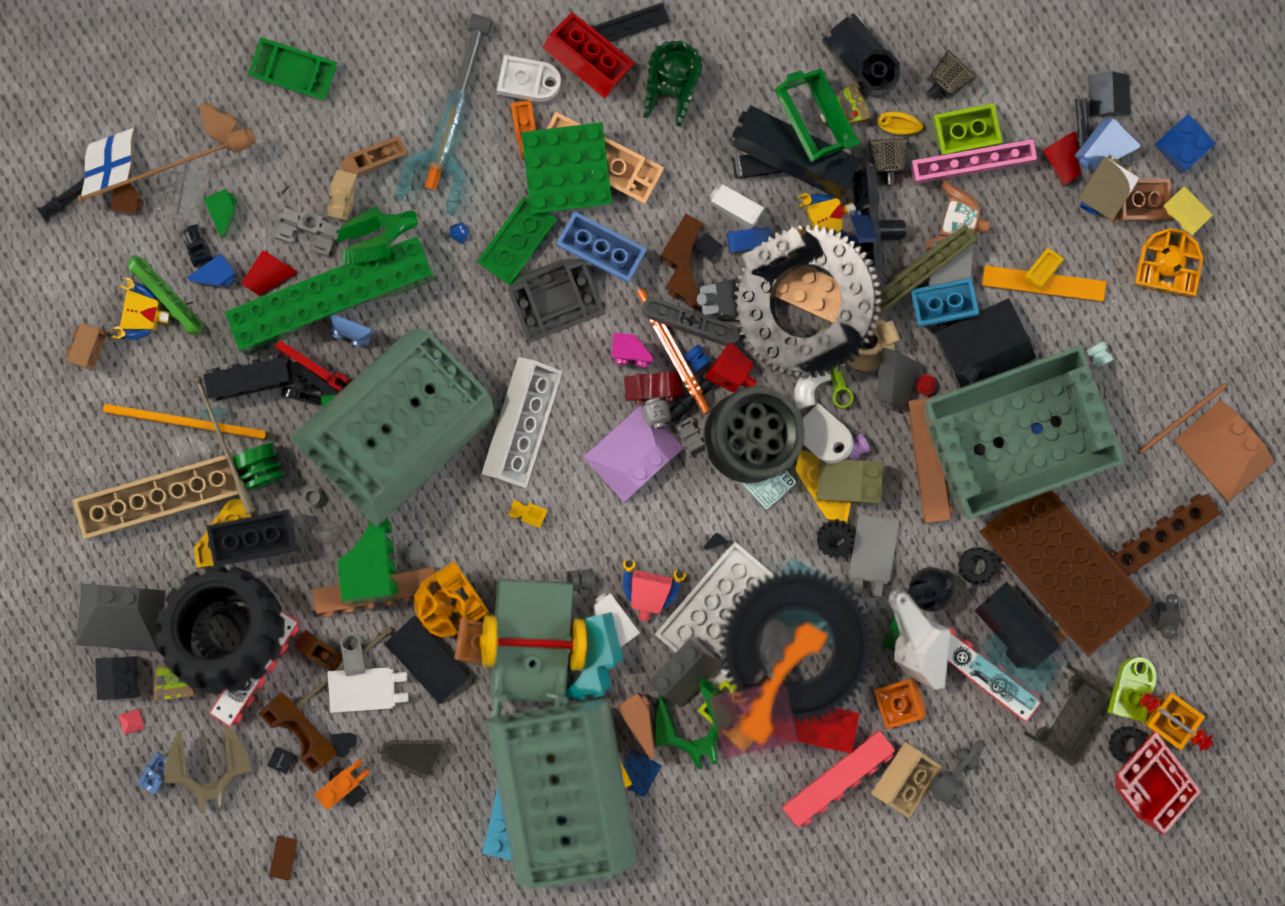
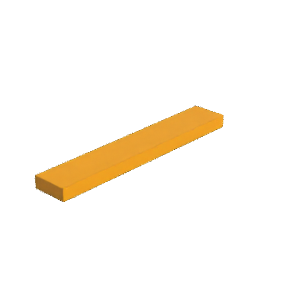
[982,265,1106,302]

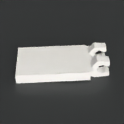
[328,667,409,713]

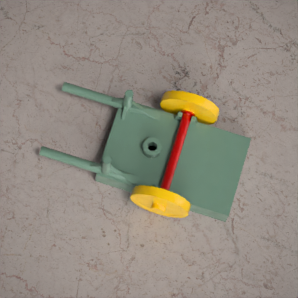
[480,578,587,751]

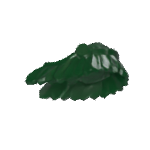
[643,41,703,127]

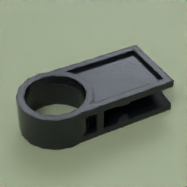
[281,386,322,406]
[328,767,367,807]

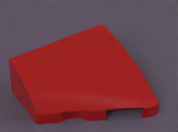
[1042,131,1081,186]
[241,250,297,296]

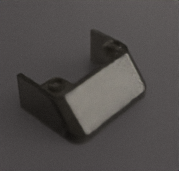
[1024,664,1112,766]

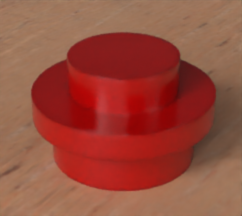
[916,375,936,395]

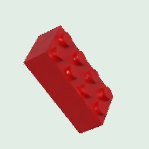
[770,707,860,753]

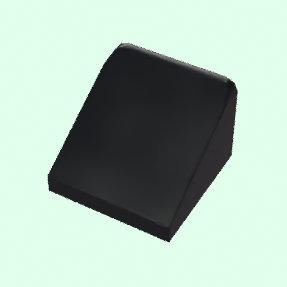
[694,233,722,262]
[703,533,728,551]

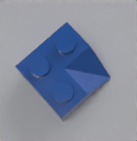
[1154,114,1216,175]

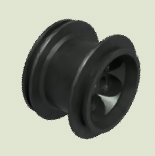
[703,386,804,483]

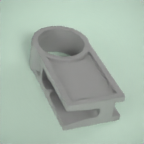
[340,634,365,676]

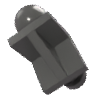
[1156,594,1181,639]

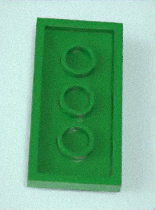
[477,196,557,286]

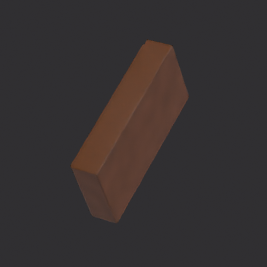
[269,835,298,881]

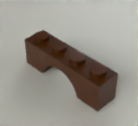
[258,692,338,774]

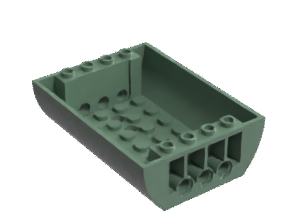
[290,329,494,528]
[923,345,1125,519]
[486,698,638,889]

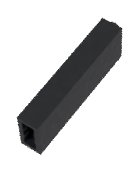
[731,105,860,200]

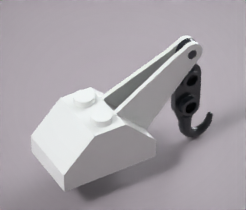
[890,570,954,690]

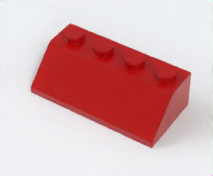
[542,12,635,99]

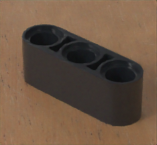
[732,154,785,179]

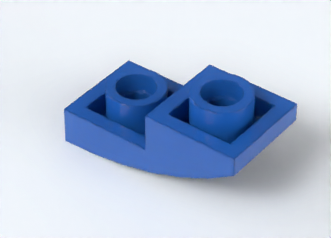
[727,228,771,253]

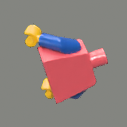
[622,560,686,621]

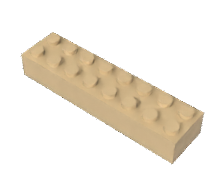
[72,453,242,540]

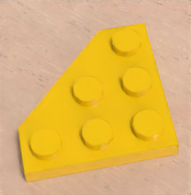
[795,450,851,523]
[194,498,252,568]

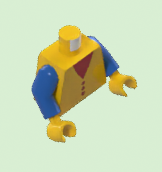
[797,193,856,235]
[110,277,171,340]

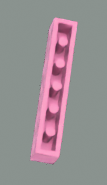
[910,139,1037,184]

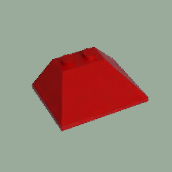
[1115,732,1202,835]

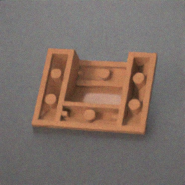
[1174,400,1274,502]

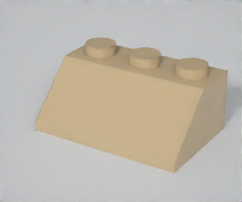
[871,742,943,818]

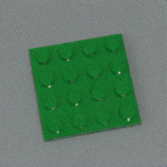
[521,122,612,214]

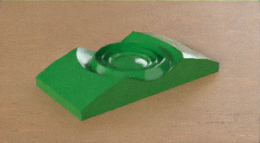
[248,37,338,101]

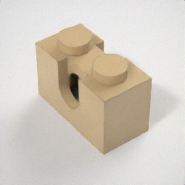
[327,170,357,220]

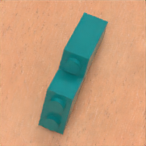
[566,612,623,701]

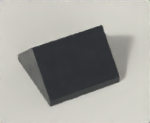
[1088,71,1131,117]

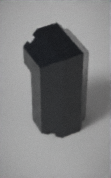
[822,13,900,98]
[974,582,1060,670]

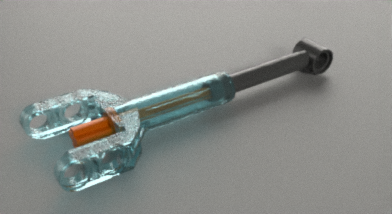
[395,13,492,216]

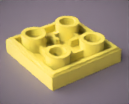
[1164,186,1213,235]

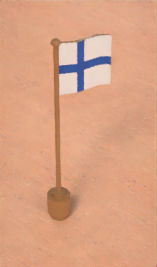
[78,127,256,203]

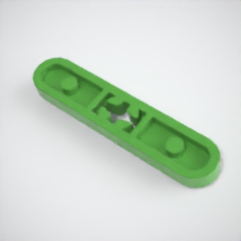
[128,255,204,335]

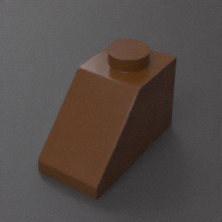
[111,183,144,216]
[294,629,343,671]

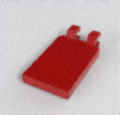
[275,340,351,392]

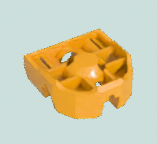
[1134,228,1203,298]
[414,561,489,637]

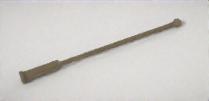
[194,376,256,515]
[294,626,393,709]

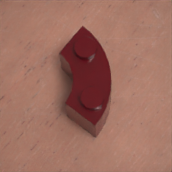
[624,372,684,405]

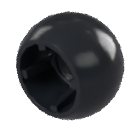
[909,567,954,612]

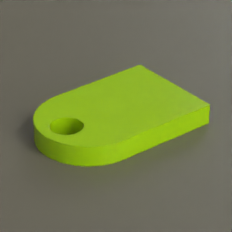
[1108,657,1156,723]

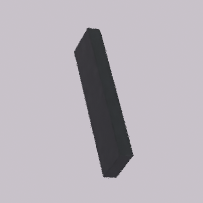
[592,2,670,43]

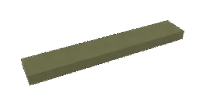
[878,223,978,314]

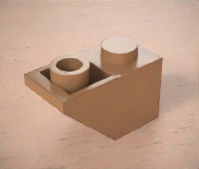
[199,103,239,144]

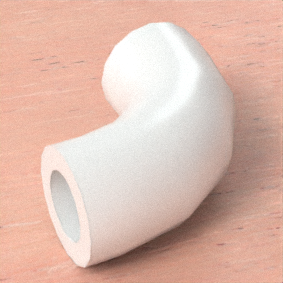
[794,371,831,409]

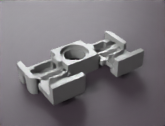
[274,204,342,258]
[675,400,741,457]

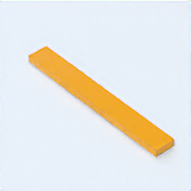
[103,404,269,440]

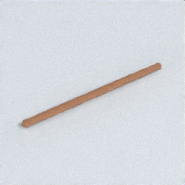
[1138,383,1227,454]

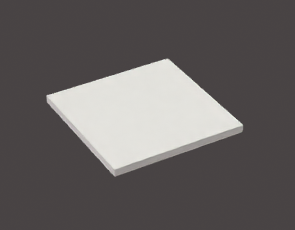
[655,541,827,712]

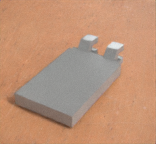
[849,514,899,597]

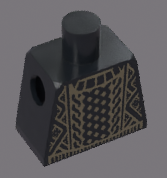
[926,50,976,101]
[868,138,909,186]

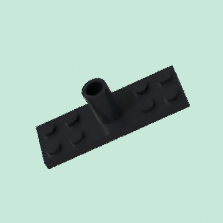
[852,166,906,291]

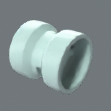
[1086,341,1114,369]

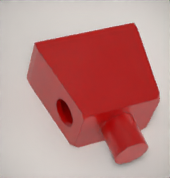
[704,342,757,392]

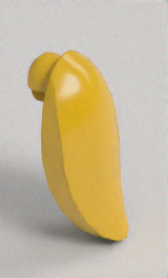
[877,111,923,136]

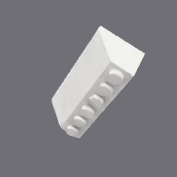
[482,357,563,488]

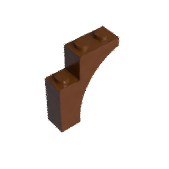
[661,214,703,310]

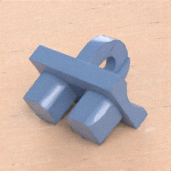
[137,752,167,795]

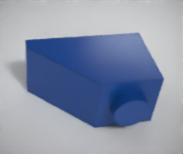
[187,254,237,288]

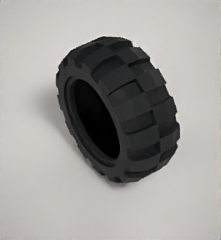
[155,565,285,695]

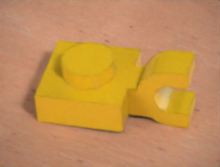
[508,499,548,528]

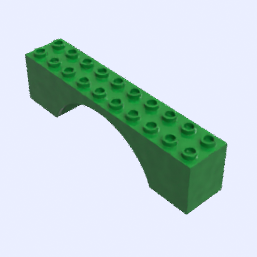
[224,236,435,355]
[321,395,398,606]

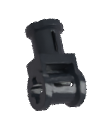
[181,224,213,268]

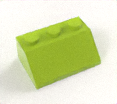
[932,103,1003,155]

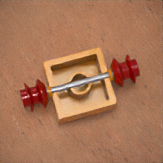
[1139,691,1214,752]

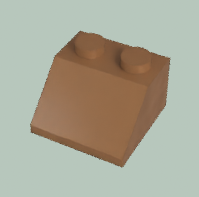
[66,323,108,371]

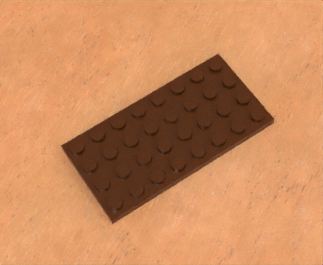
[979,490,1152,657]

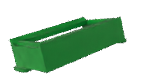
[774,69,860,162]

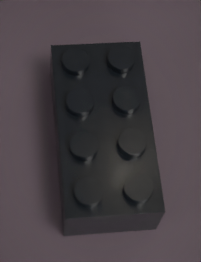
[203,354,294,402]
[206,509,298,567]

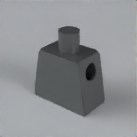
[697,279,739,321]

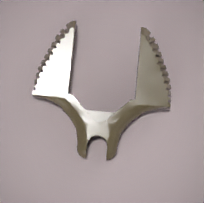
[164,725,252,813]

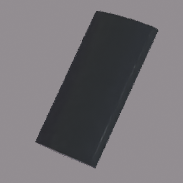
[384,616,470,704]

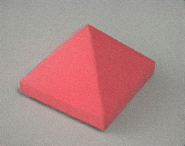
[119,709,145,735]

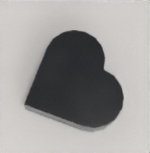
[332,733,357,757]

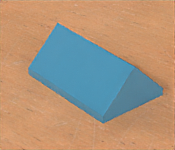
[911,278,979,327]

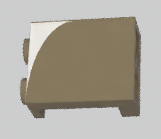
[1076,155,1140,220]

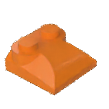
[874,678,926,729]

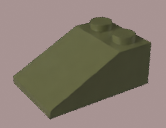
[817,460,884,505]

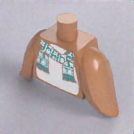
[925,179,991,251]

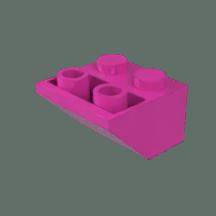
[611,333,653,368]

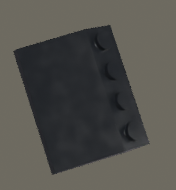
[934,298,1037,389]

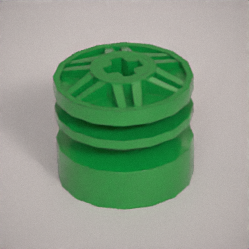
[233,442,286,490]

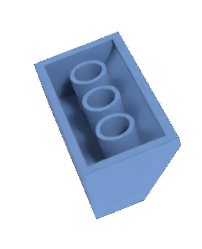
[556,211,647,283]

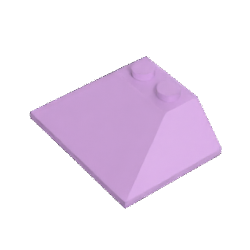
[583,404,684,502]

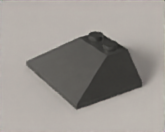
[507,259,604,343]
[76,583,164,652]

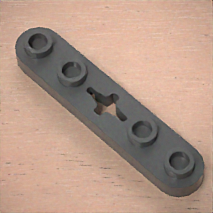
[642,298,740,346]

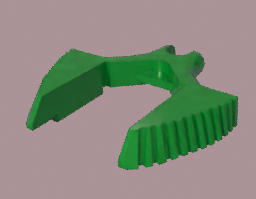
[336,205,419,264]
[654,678,738,769]

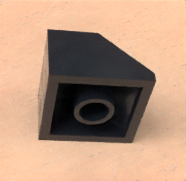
[95,656,139,700]

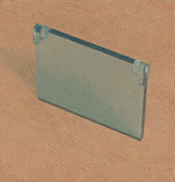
[970,631,1059,710]

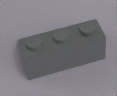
[648,634,723,707]

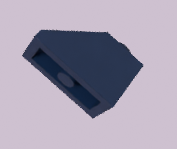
[842,210,877,243]

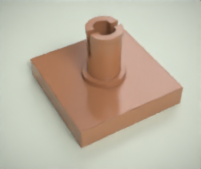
[454,619,483,665]

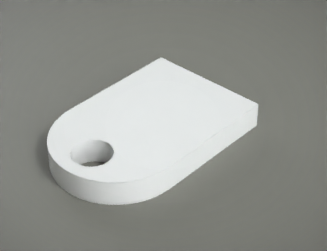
[496,55,561,102]
[802,403,854,464]

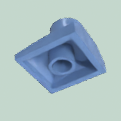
[330,314,374,348]

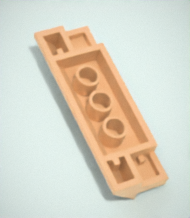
[547,112,664,204]

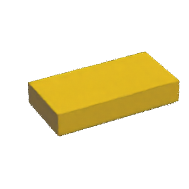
[1023,247,1064,290]

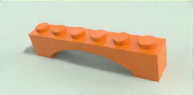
[740,622,829,745]

